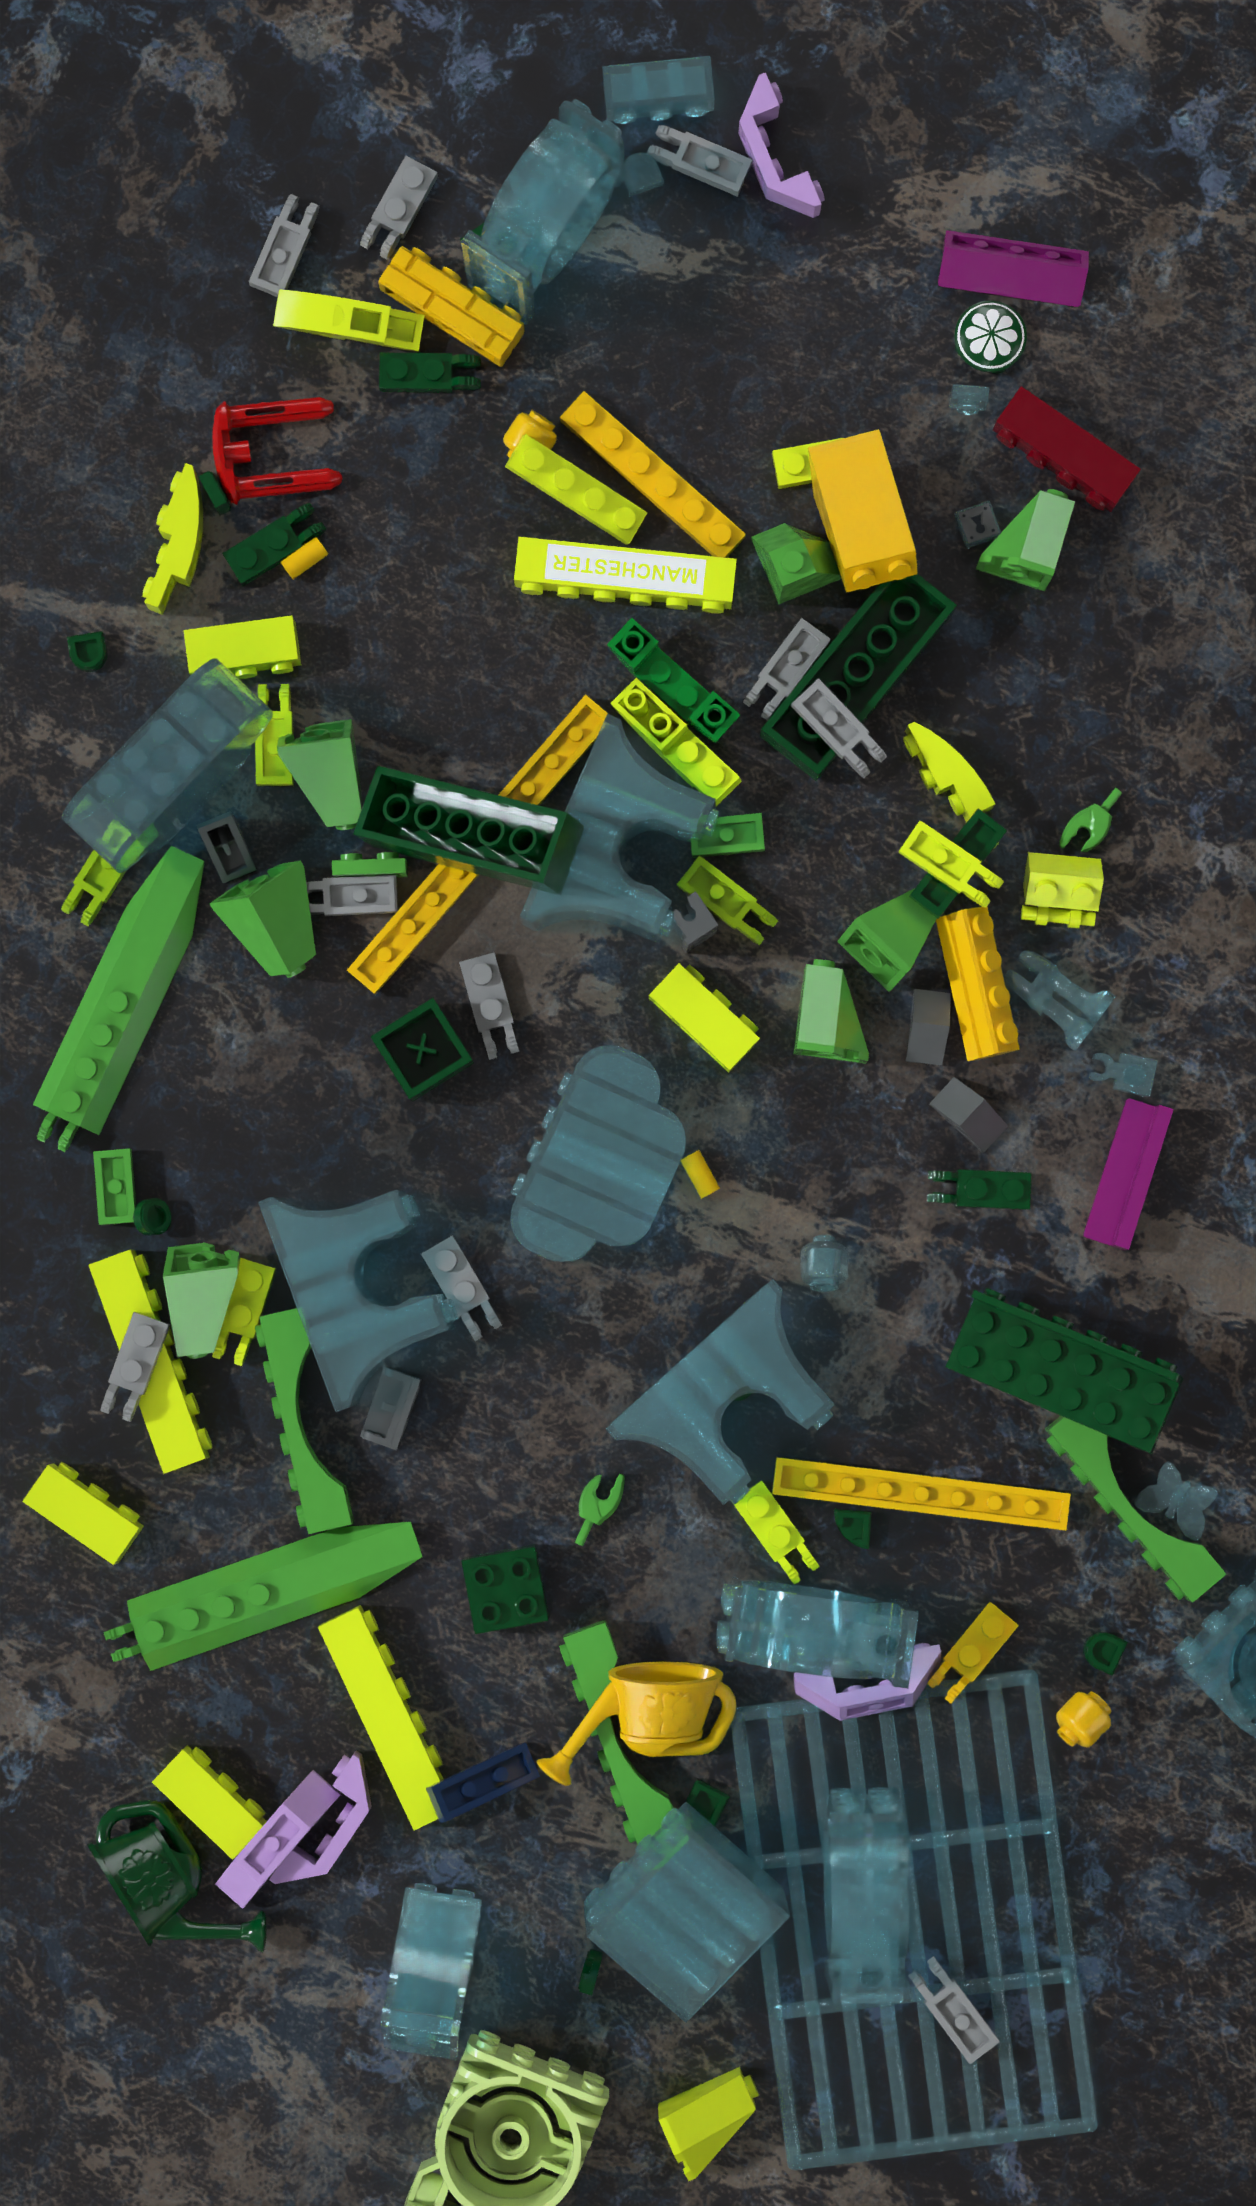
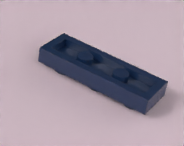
[426,1742,540,1823]

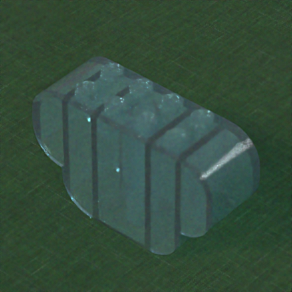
[62,658,273,873]
[510,1045,686,1263]

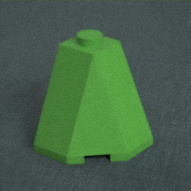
[976,489,1075,591]
[751,523,842,604]
[277,719,363,830]
[209,860,316,978]
[793,959,869,1064]
[163,1243,240,1359]

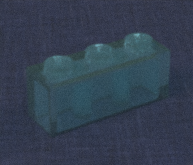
[602,56,715,124]

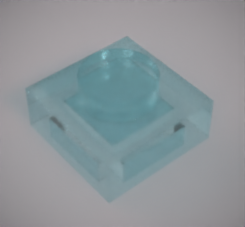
[949,384,989,415]

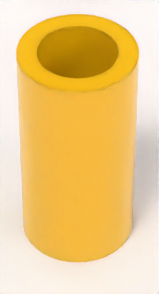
[280,537,328,580]
[680,1150,720,1199]

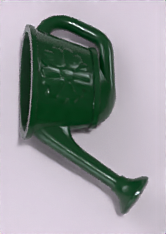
[87,1800,267,1953]

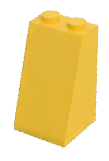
[808,429,918,593]

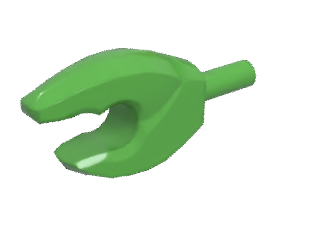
[1059,788,1122,852]
[575,1474,625,1546]

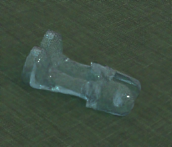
[1004,950,1116,1051]

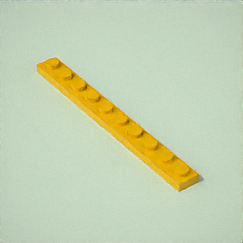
[347,694,613,995]

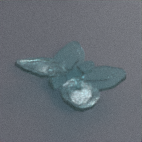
[1134,1462,1217,1541]

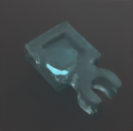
[1089,1053,1158,1097]

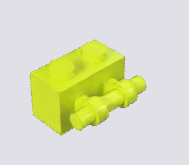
[1021,852,1104,929]

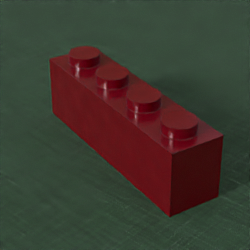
[993,386,1141,512]

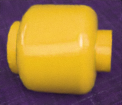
[503,410,557,458]
[1056,1691,1111,1748]

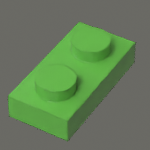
[689,813,765,858]
[332,852,408,878]
[93,1148,136,1225]

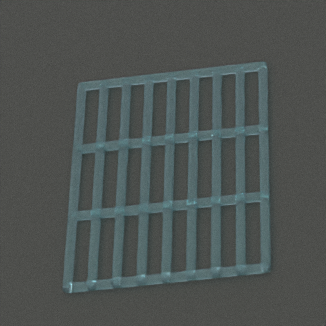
[731,1670,1098,2170]

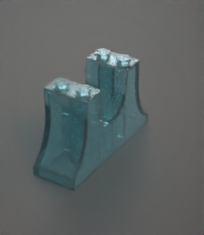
[520,714,720,944]
[258,1189,459,1412]
[606,1279,835,1505]
[380,1883,482,2060]

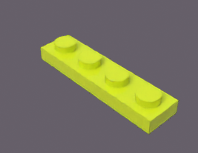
[505,434,647,545]

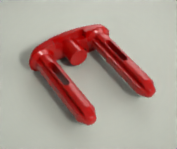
[212,397,343,505]

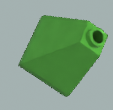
[837,888,937,992]

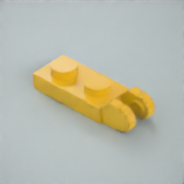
[927,1602,1019,1704]

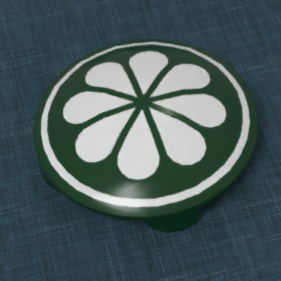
[954,301,1027,373]

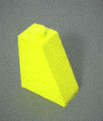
[658,2067,759,2181]

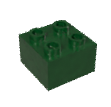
[371,998,474,1102]
[461,1544,549,1634]

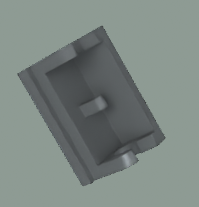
[672,891,718,953]
[360,1366,423,1450]

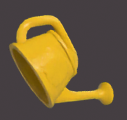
[537,1662,737,1786]

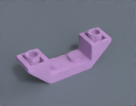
[738,72,825,218]
[794,1643,941,1721]
[269,1751,372,1884]
[215,1770,341,1909]

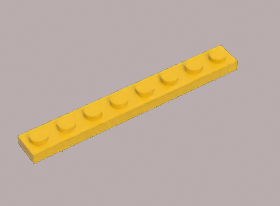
[772,1457,1071,1531]

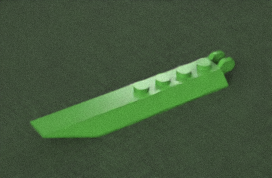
[33,846,205,1152]
[104,1522,423,1671]

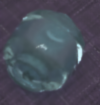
[800,1235,848,1292]

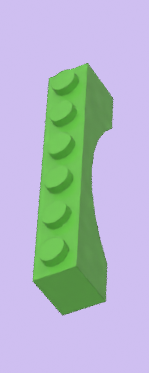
[255,1307,354,1534]
[1045,1416,1226,1603]
[559,1620,682,1850]

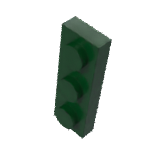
[909,808,1007,919]

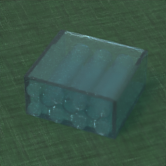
[583,1802,790,2023]

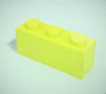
[183,615,301,684]
[649,963,760,1073]
[22,1462,144,1565]
[152,1745,267,1860]

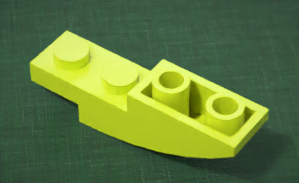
[273,289,425,353]
[143,463,203,615]
[611,678,742,807]
[903,722,999,848]

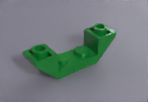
[607,618,740,743]

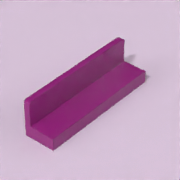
[938,230,1089,307]
[1083,1098,1174,1250]

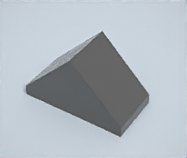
[196,811,257,883]
[905,989,951,1066]
[929,1077,1008,1153]

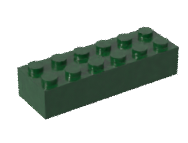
[760,574,957,781]
[353,766,585,896]

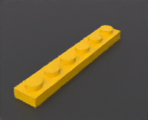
[560,391,746,558]

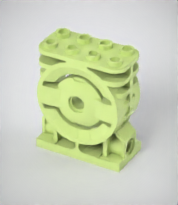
[404,2030,609,2206]

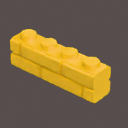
[378,246,525,367]
[936,907,1020,1061]

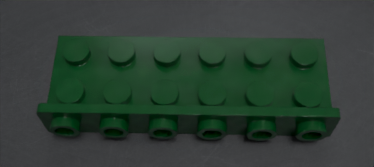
[946,1288,1184,1454]

